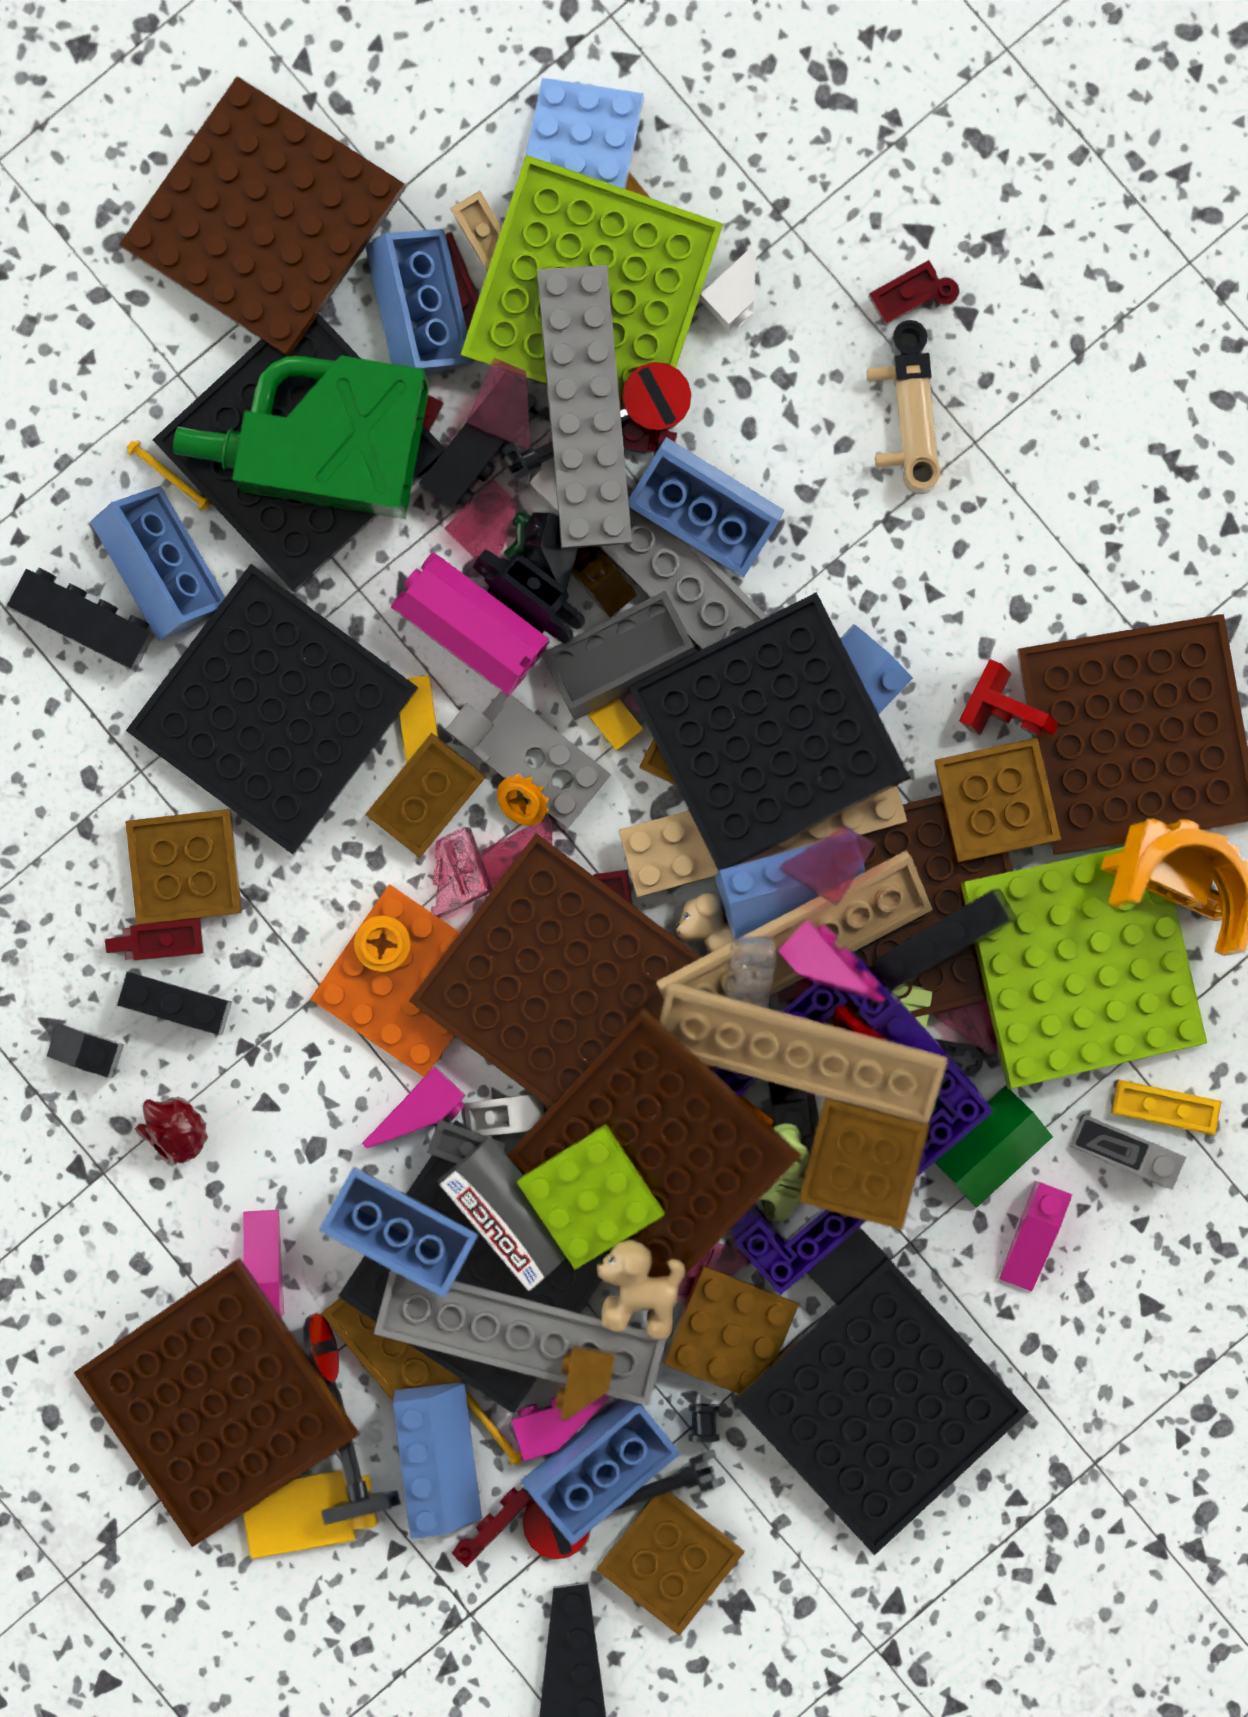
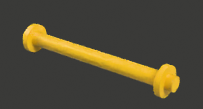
[127,440,212,511]
[462,1381,523,1466]

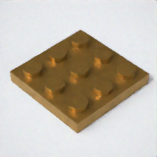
[934,737,1061,863]
[125,809,242,925]
[798,1098,930,1230]
[661,1264,799,1394]
[596,1492,745,1636]

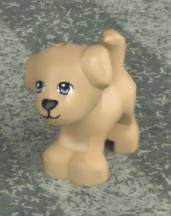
[676,893,734,954]
[597,1240,685,1339]

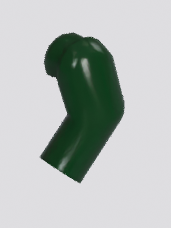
[503,512,531,559]

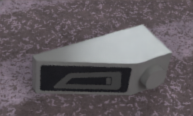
[1070,1114,1186,1189]

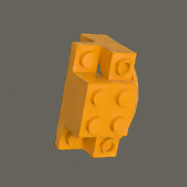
[1101,819,1248,956]

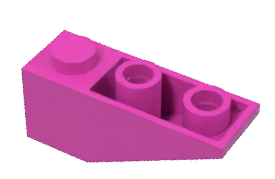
[778,920,885,1002]
[511,1395,611,1461]

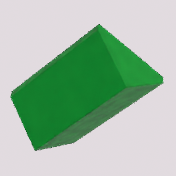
[934,1085,1053,1208]

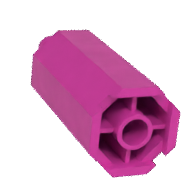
[391,552,550,697]

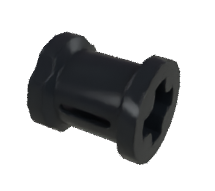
[689,1403,720,1442]

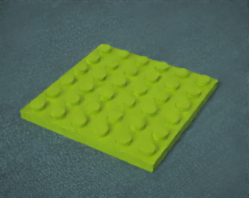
[460,155,723,407]
[961,847,1207,1089]

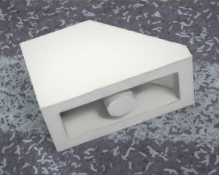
[700,247,756,331]
[464,1094,544,1136]

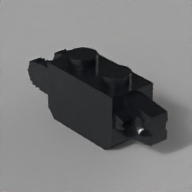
[473,549,586,644]

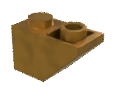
[555,1345,616,1420]

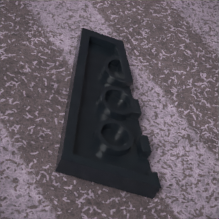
[539,1582,606,1717]

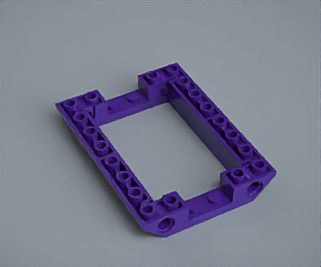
[713,950,993,1295]

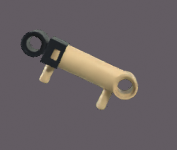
[866,320,941,494]

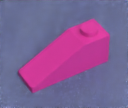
[362,1066,466,1148]
[999,1181,1073,1291]
[243,1209,284,1317]

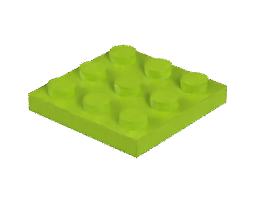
[517,1124,664,1269]

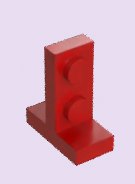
[959,659,1059,736]

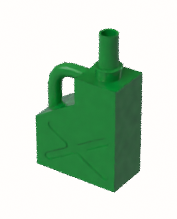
[173,356,430,519]

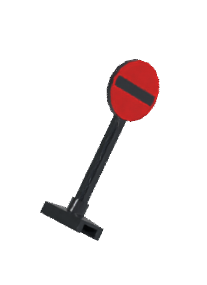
[500,362,692,493]
[304,1313,401,1525]
[522,1449,726,1559]

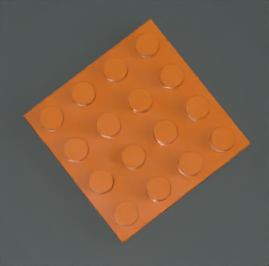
[310,884,460,1077]

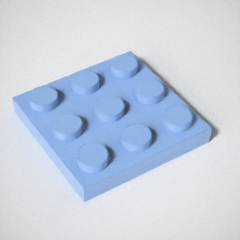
[525,78,644,189]

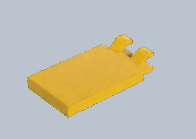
[243,1469,378,1559]

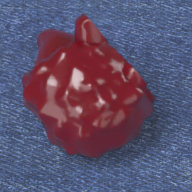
[135,1097,208,1165]

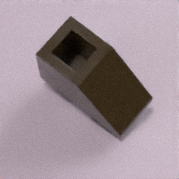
[571,547,637,618]

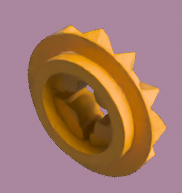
[497,773,549,826]
[354,916,410,972]

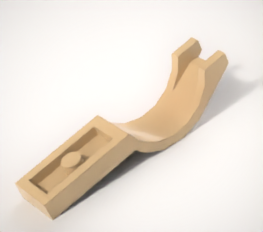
[450,191,502,272]

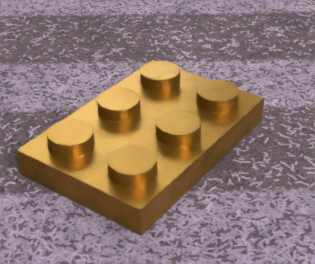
[365,732,486,858]

